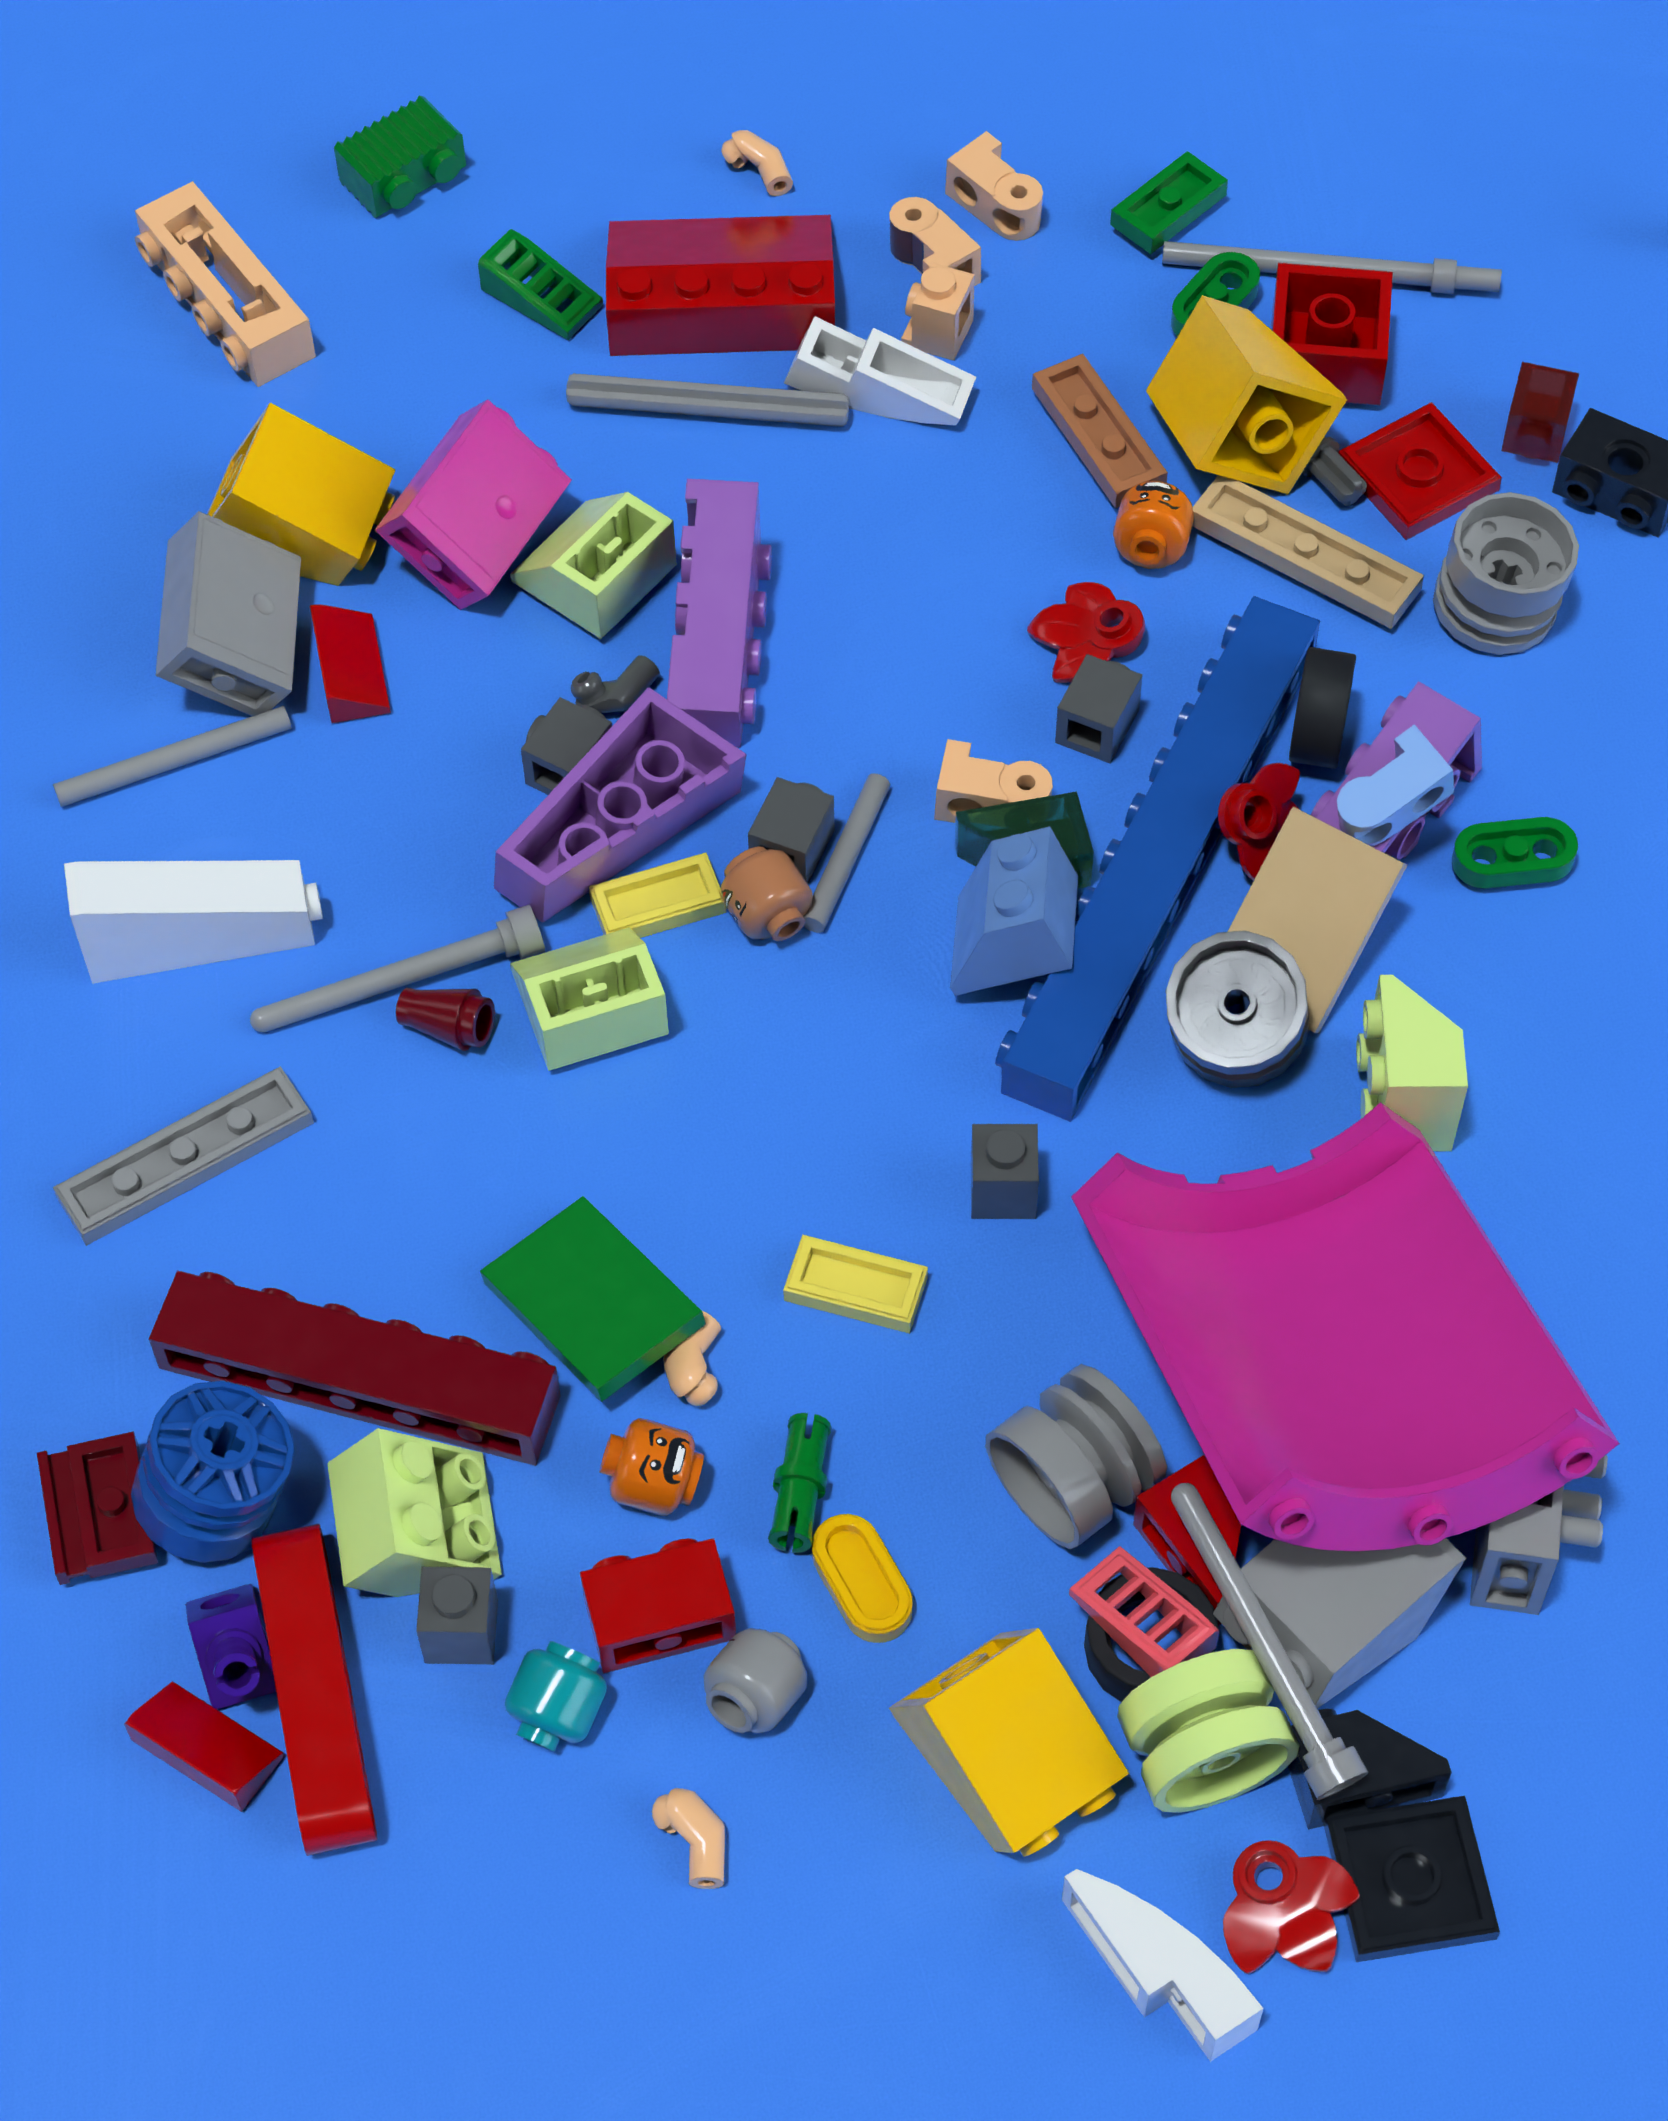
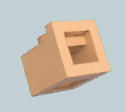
[901,262,975,361]

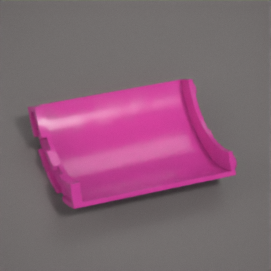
[1071,1102,1620,1551]

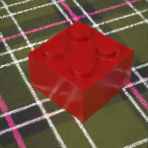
[1271,263,1393,405]

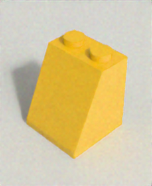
[1146,295,1347,494]
[207,402,396,586]
[889,1628,1129,1857]

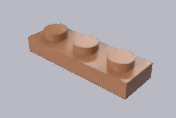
[1032,354,1168,508]

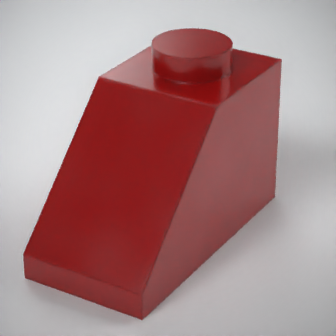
[1133,1455,1241,1626]

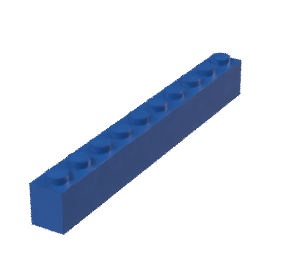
[995,596,1320,1122]

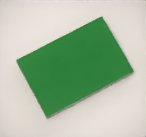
[480,1196,706,1402]

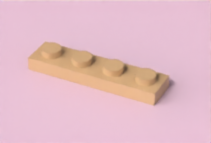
[1192,475,1424,629]

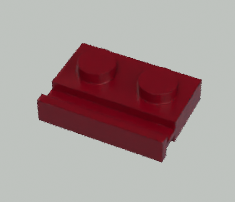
[37,1431,158,1585]

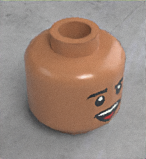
[721,846,813,941]

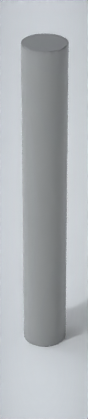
[803,773,890,933]

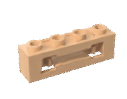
[135,181,316,387]

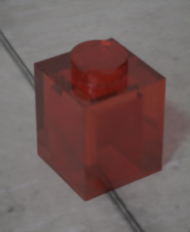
[1501,362,1579,463]

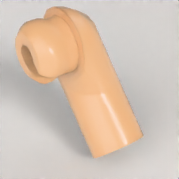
[721,130,793,196]
[663,1311,721,1406]
[652,1788,725,1889]

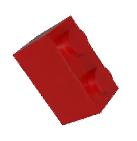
[580,1538,736,1674]

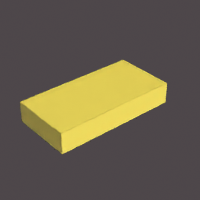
[589,852,726,938]
[783,1234,928,1334]

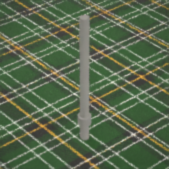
[1162,241,1502,294]

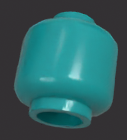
[505,1641,607,1752]

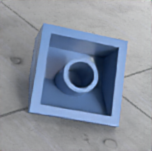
[950,826,1078,996]

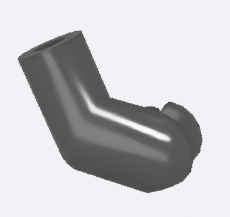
[571,655,660,714]

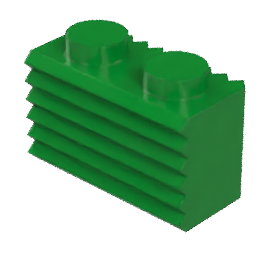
[334,95,466,218]

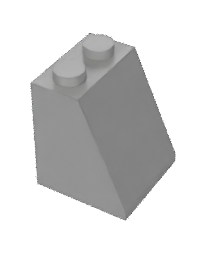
[1213,1538,1466,1709]

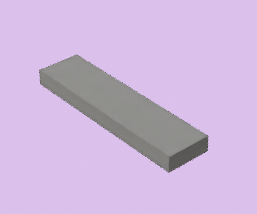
[53,1066,314,1246]

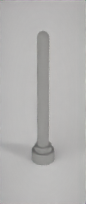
[250,905,545,1032]
[1171,1483,1368,1800]

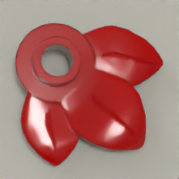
[1027,582,1145,683]
[1218,763,1300,881]
[1223,1840,1360,1974]

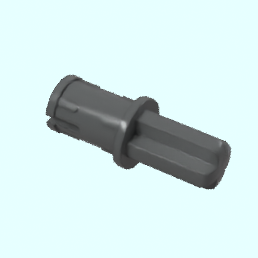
[1302,436,1367,506]

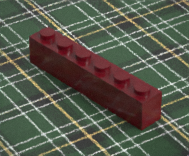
[149,1270,561,1466]

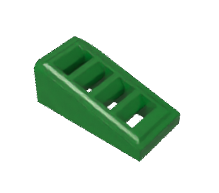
[478,229,603,340]

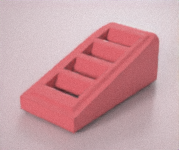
[1069,1546,1219,1677]

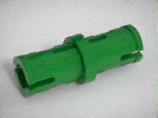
[768,1413,831,1553]

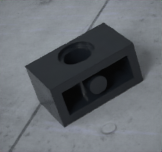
[1552,408,1668,538]

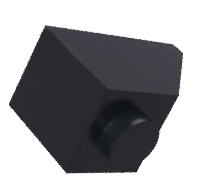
[1288,1709,1452,1830]

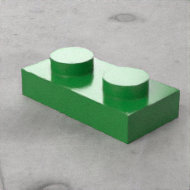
[1110,151,1228,254]

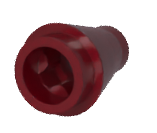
[396,988,495,1051]

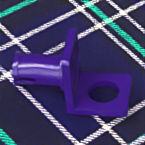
[185,1584,276,1709]

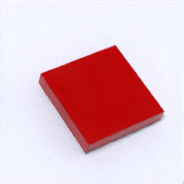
[1338,402,1502,540]

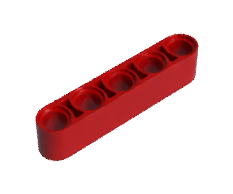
[252,1523,377,1856]

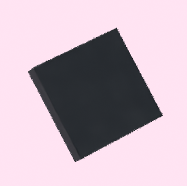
[1324,1796,1500,1962]

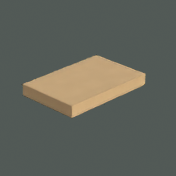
[1227,807,1407,1034]

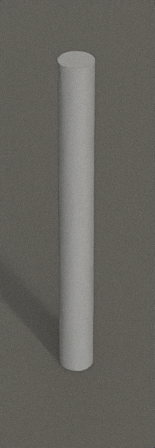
[53,706,292,807]

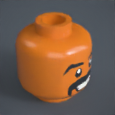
[1113,481,1194,569]
[599,1418,704,1516]

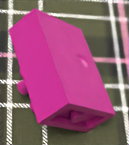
[375,399,572,610]

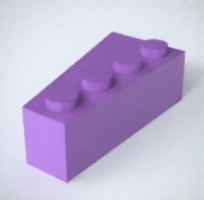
[667,478,772,748]
[1311,681,1482,860]
[494,687,746,923]

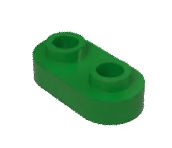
[1171,252,1260,337]
[1452,817,1578,888]

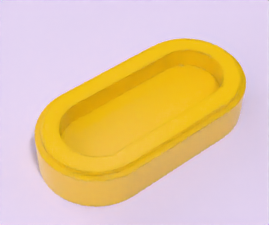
[812,1514,912,1643]

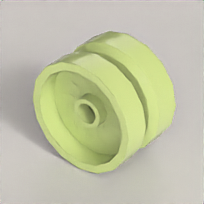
[1117,1649,1300,1813]

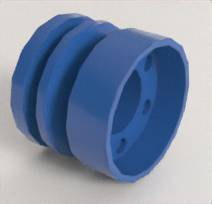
[131,1381,295,1563]

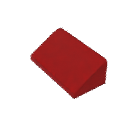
[310,605,391,723]
[124,1681,284,1812]

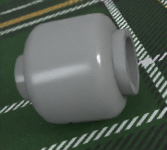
[703,1628,807,1733]

